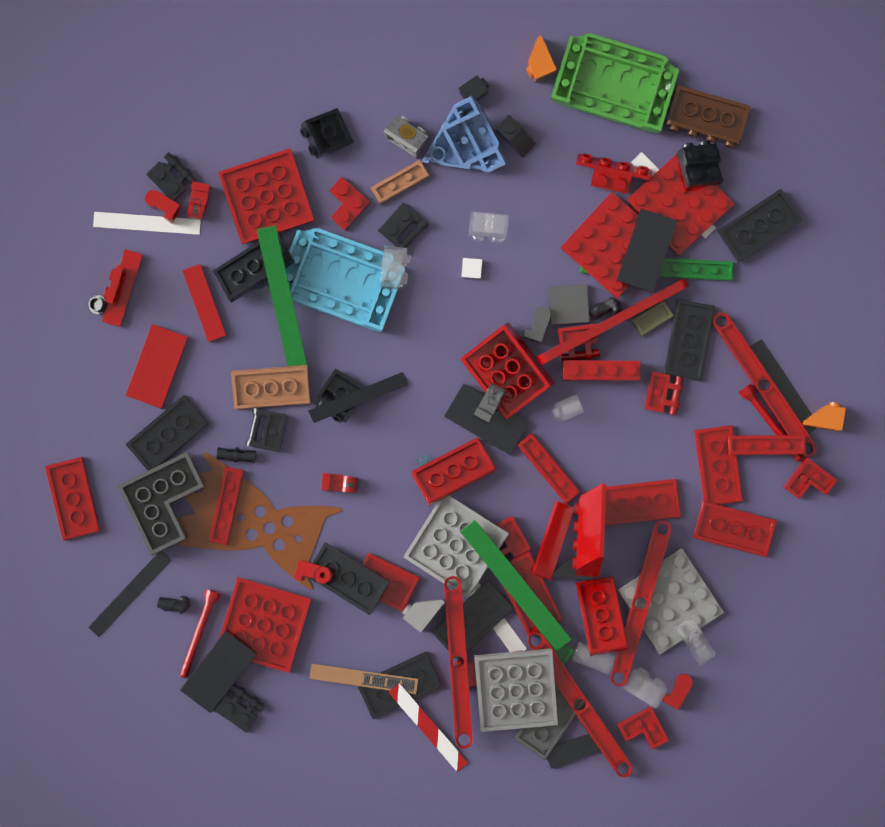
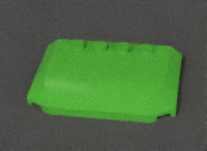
[550,33,679,133]

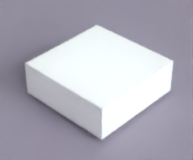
[462,258,482,279]

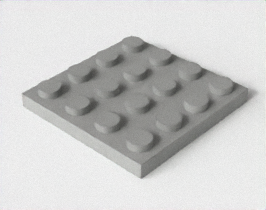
[403,496,509,599]
[617,548,724,655]
[474,648,558,732]

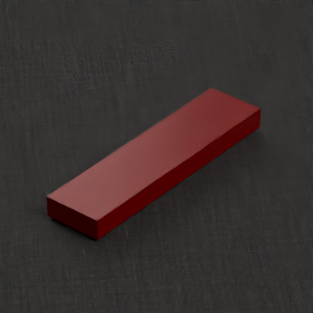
[182,264,227,342]
[517,433,580,504]
[728,435,806,455]
[209,466,244,545]
[532,501,574,580]

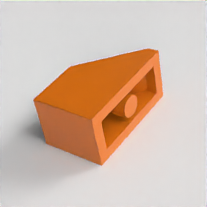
[526,35,557,82]
[802,402,846,432]

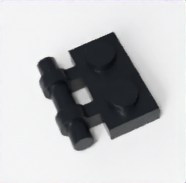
[146,152,196,201]
[215,684,265,733]

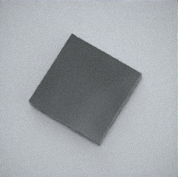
[548,284,590,325]

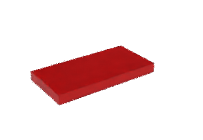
[125,324,188,409]
[694,425,743,504]
[411,437,497,506]
[45,457,101,541]
[605,479,681,525]
[692,500,777,557]
[504,551,563,635]
[576,576,628,656]

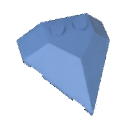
[422,96,506,172]

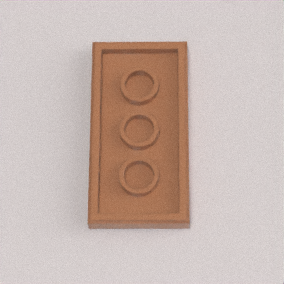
[231,365,311,409]

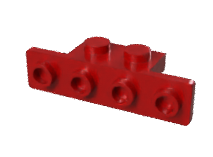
[576,153,652,194]
[102,249,143,327]

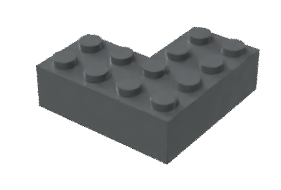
[118,452,206,556]

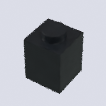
[459,75,489,101]

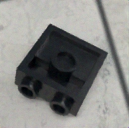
[300,108,354,159]
[677,141,723,188]
[314,368,365,423]

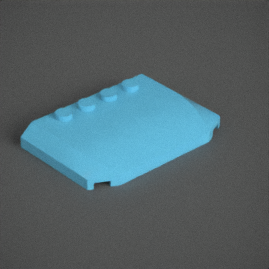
[286,228,405,332]

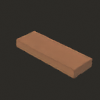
[370,160,430,205]

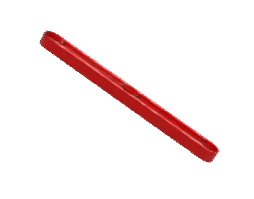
[537,278,689,365]
[713,313,816,457]
[610,521,671,687]
[444,576,473,749]
[527,632,632,777]

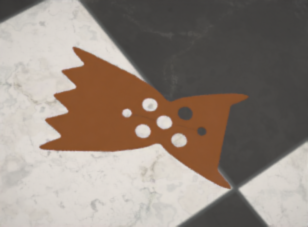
[176,452,342,590]

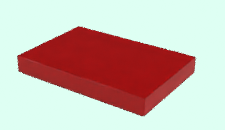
[362,552,420,612]

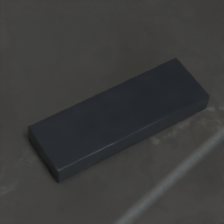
[544,733,600,769]

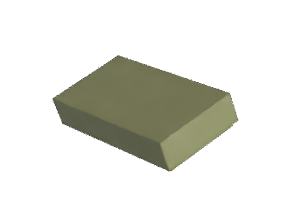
[631,300,674,337]

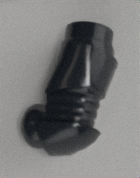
[589,297,622,319]
[157,596,190,614]

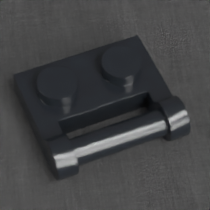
[378,202,429,254]
[245,408,287,452]

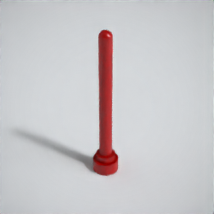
[739,383,802,462]
[180,589,221,678]

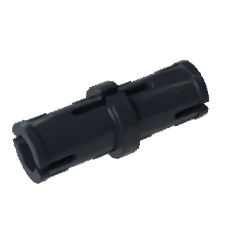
[217,447,256,463]

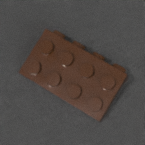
[666,85,751,149]

